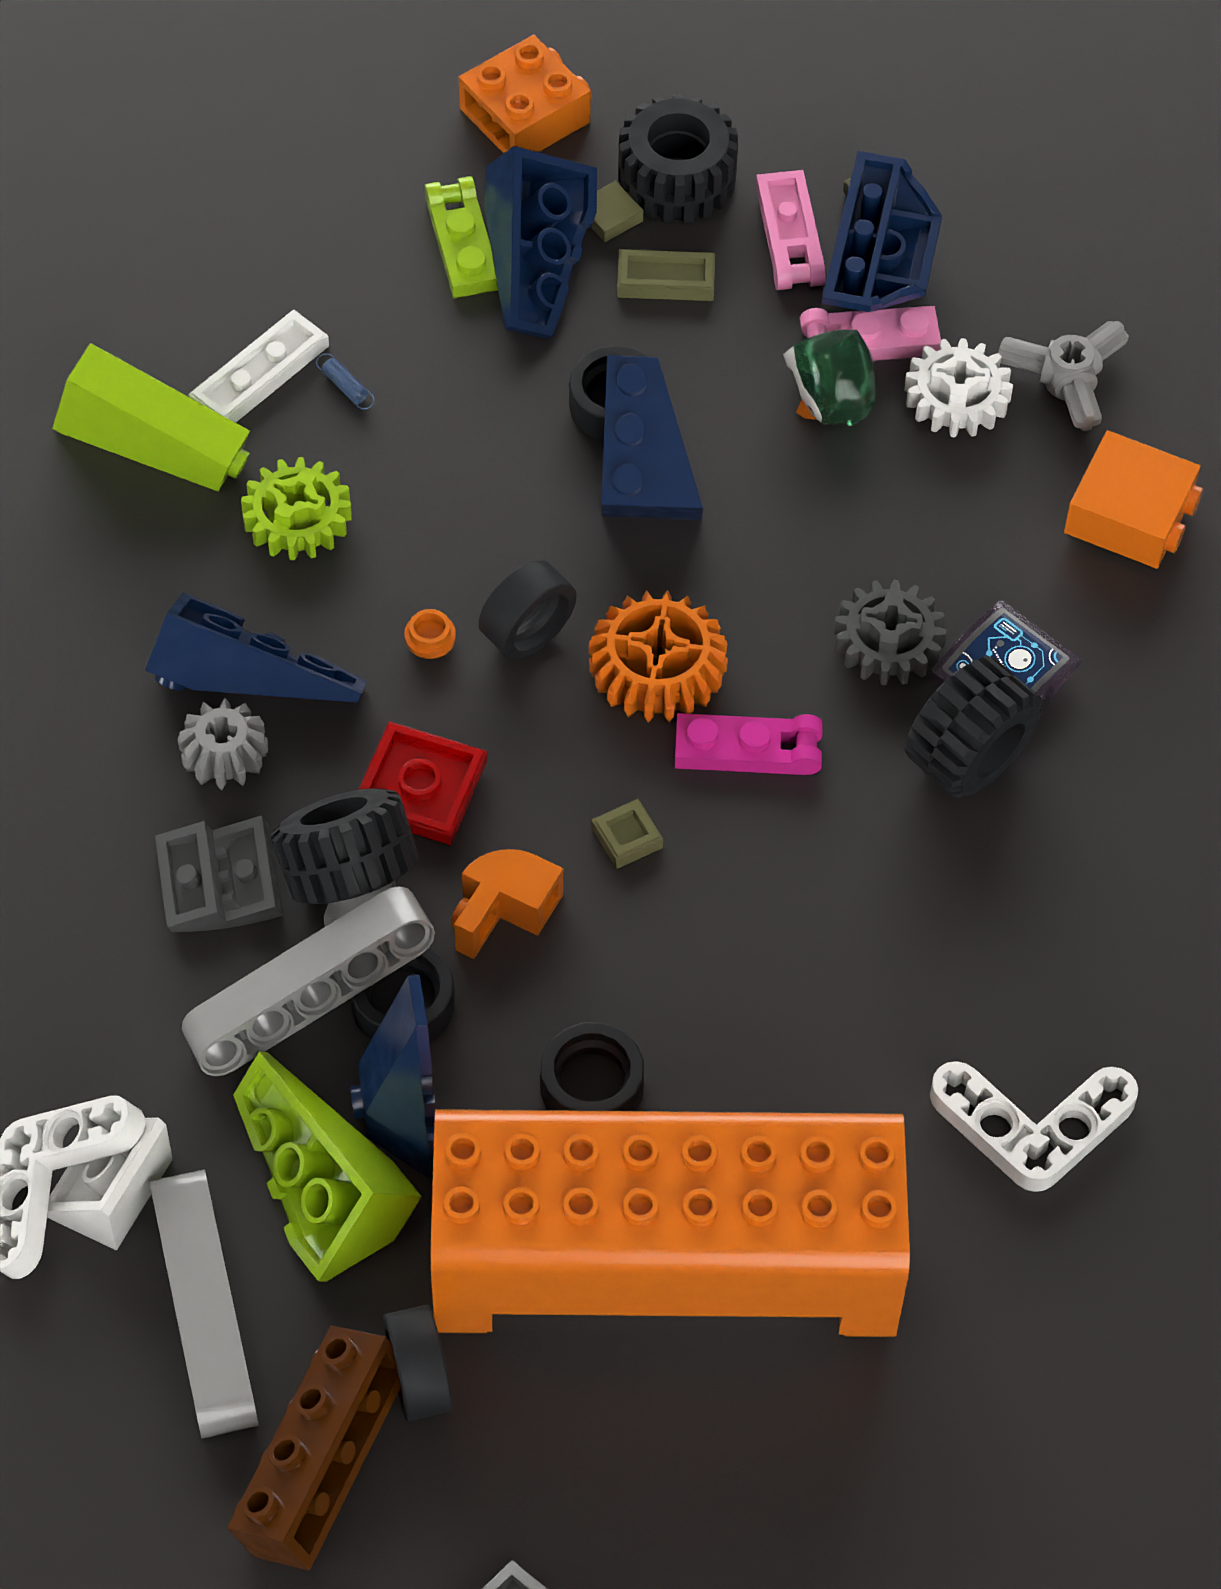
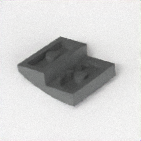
[155,815,283,932]

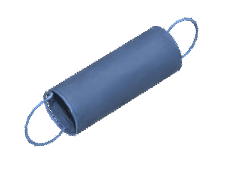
[316,353,375,409]

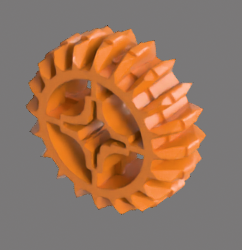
[589,590,728,723]

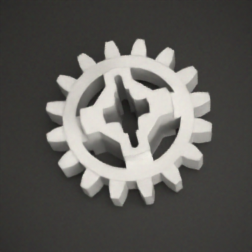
[904,338,1013,437]

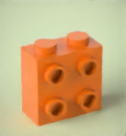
[459,34,592,154]
[1064,430,1204,569]

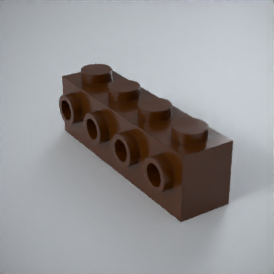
[227,1325,401,1571]

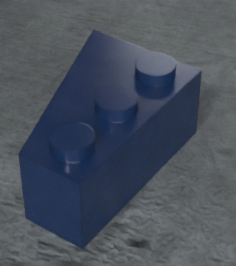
[601,355,703,520]

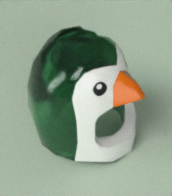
[783,329,878,427]

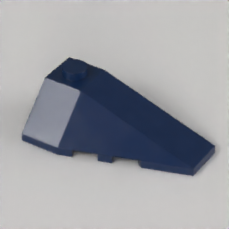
[485,146,597,339]
[145,592,367,703]
[349,975,436,1180]

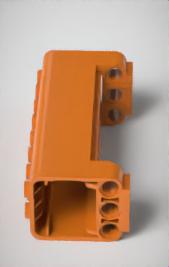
[431,1109,910,1337]

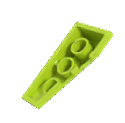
[233,1051,422,1282]

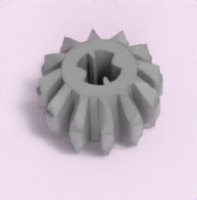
[178,698,269,791]

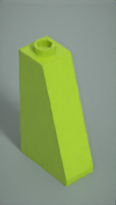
[52,343,250,492]

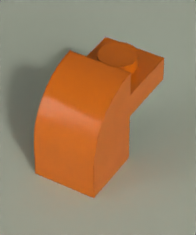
[451,849,564,959]

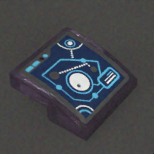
[932,600,1082,701]

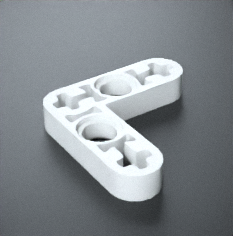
[930,1061,1138,1192]
[0,1096,145,1279]

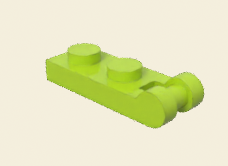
[424,176,498,299]

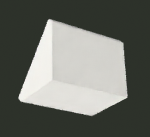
[47,1117,173,1251]

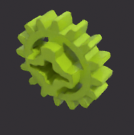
[241,457,352,560]

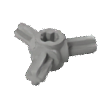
[998,321,1129,431]

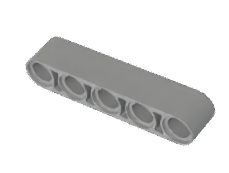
[181,887,435,1076]
[149,1169,259,1439]

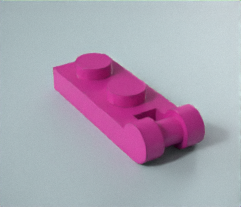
[675,713,823,775]

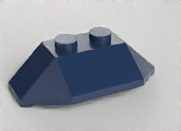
[822,151,942,312]

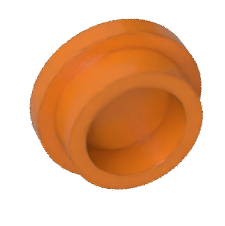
[404,609,456,659]

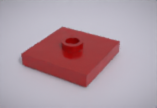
[358,721,488,845]

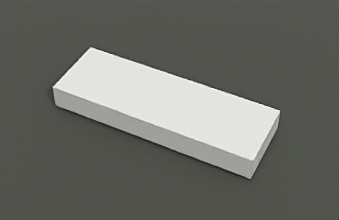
[188,309,329,423]

